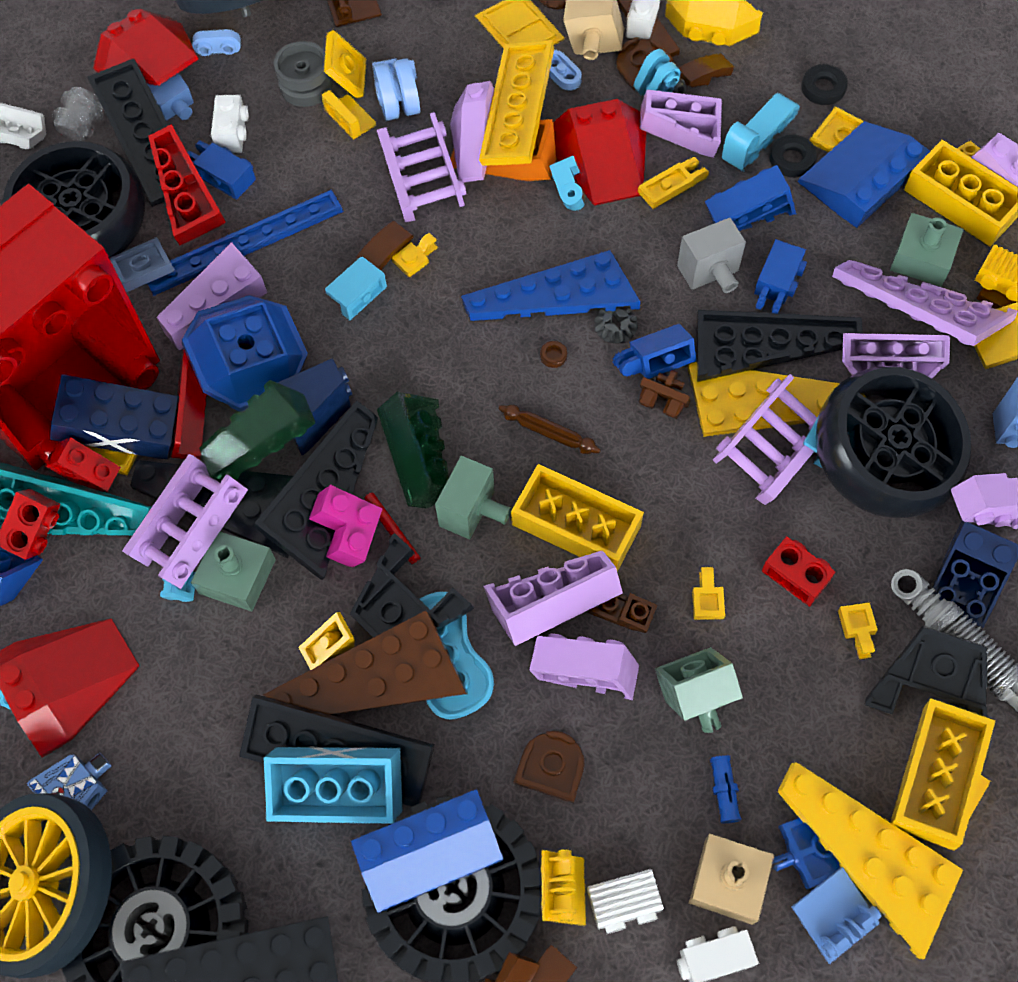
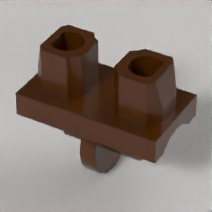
[639,369,691,419]

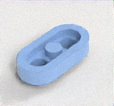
[192,29,241,56]
[549,50,582,91]

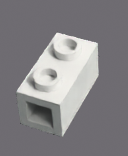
[677,926,759,982]

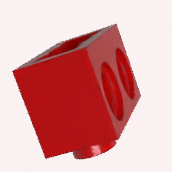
[45,437,121,492]
[0,489,61,560]
[762,536,836,607]

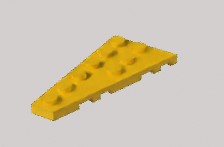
[687,362,866,437]
[777,762,963,959]

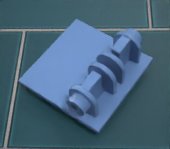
[792,867,882,964]

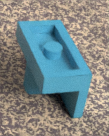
[325,257,387,320]

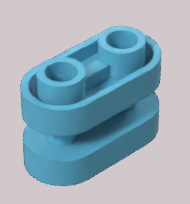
[634,49,681,96]

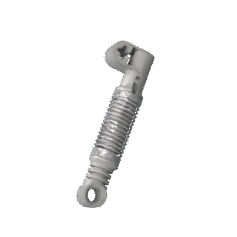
[891,569,1018,712]

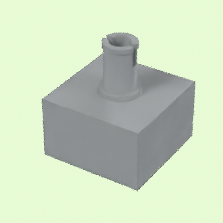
[677,218,746,293]

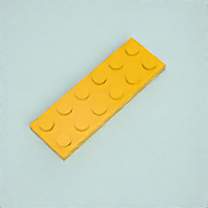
[479,40,554,166]

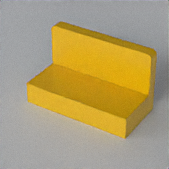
[322,90,376,140]

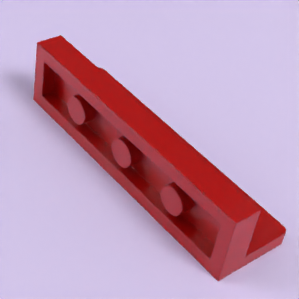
[171,348,207,460]

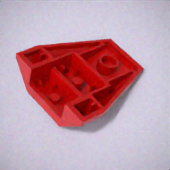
[93,9,198,86]
[553,99,646,205]
[0,618,139,758]

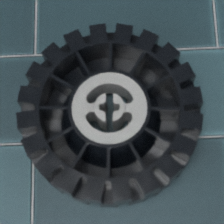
[362,796,542,982]
[61,835,249,982]

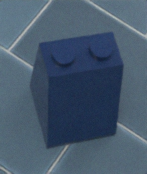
[270,358,353,455]

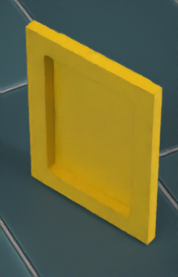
[475,0,565,49]

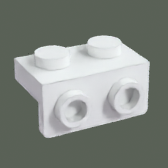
[0,103,46,149]

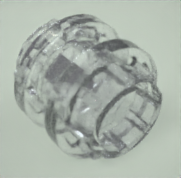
[52,87,104,142]

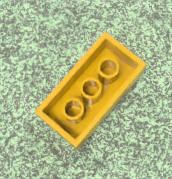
[904,140,1018,247]

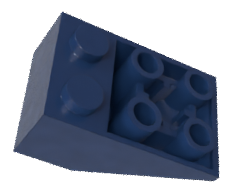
[932,521,1018,628]

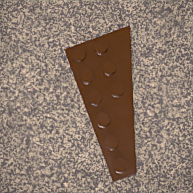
[263,610,468,715]

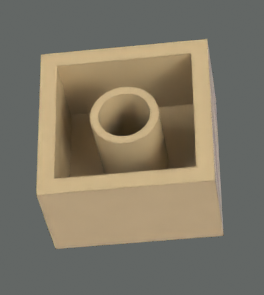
[563,0,624,60]
[689,834,774,925]

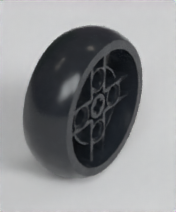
[2,141,145,258]
[816,366,971,518]

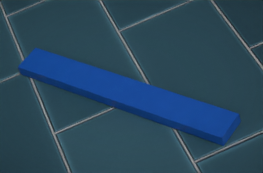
[147,190,343,296]

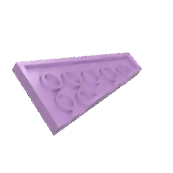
[832,260,1018,346]

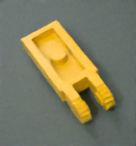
[638,157,709,209]

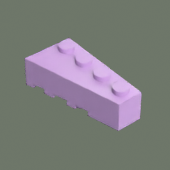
[156,242,267,351]
[483,551,623,646]

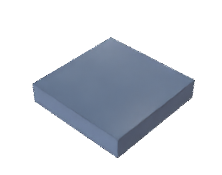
[109,237,175,292]

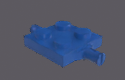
[772,818,841,890]

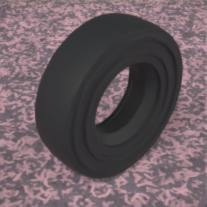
[801,64,847,105]
[769,135,816,177]

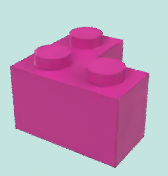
[309,485,382,567]

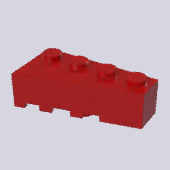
[148,124,226,246]

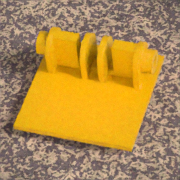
[541,850,586,926]

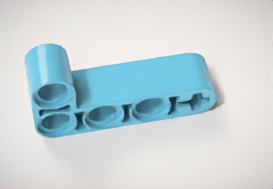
[722,93,800,172]

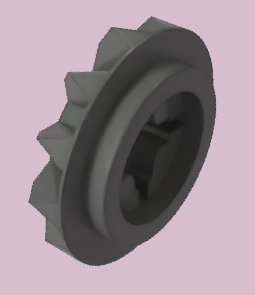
[594,306,637,343]

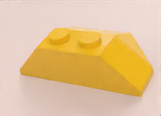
[665,0,763,46]

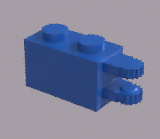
[187,140,256,200]
[754,239,807,313]
[612,324,697,379]

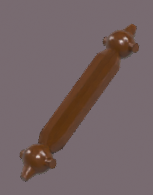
[499,404,601,454]

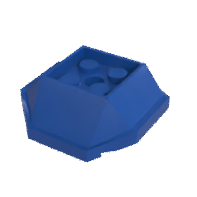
[182,295,308,412]

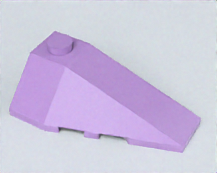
[450,81,494,182]

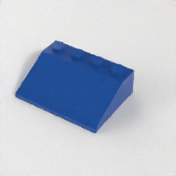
[798,121,930,228]

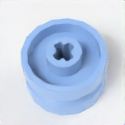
[373,58,420,121]

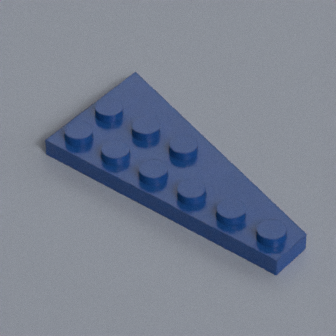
[461,250,640,321]

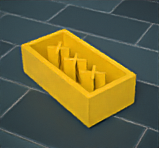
[511,464,644,572]
[890,698,995,851]

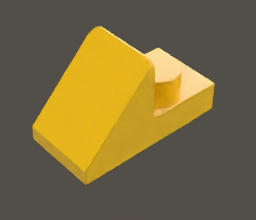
[298,612,354,670]

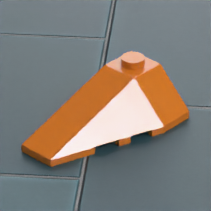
[451,119,556,181]

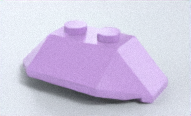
[842,333,950,379]

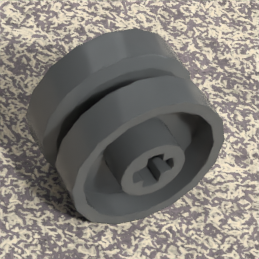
[273,41,333,107]

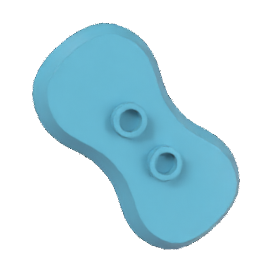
[419,592,494,719]

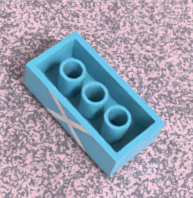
[264,747,402,824]

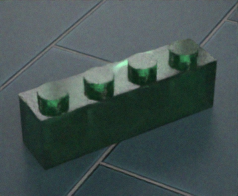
[199,380,316,480]
[377,391,449,508]

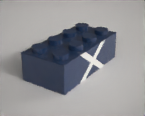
[50,374,178,459]

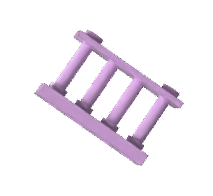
[377,112,467,222]
[713,374,817,505]
[122,454,248,589]

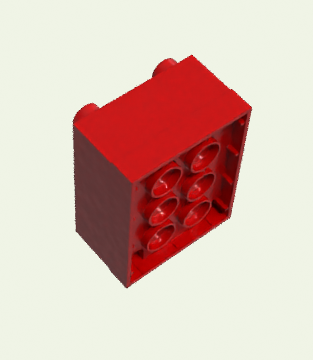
[0,183,160,471]

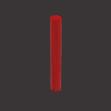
[364,492,421,564]

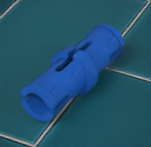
[710,755,741,824]

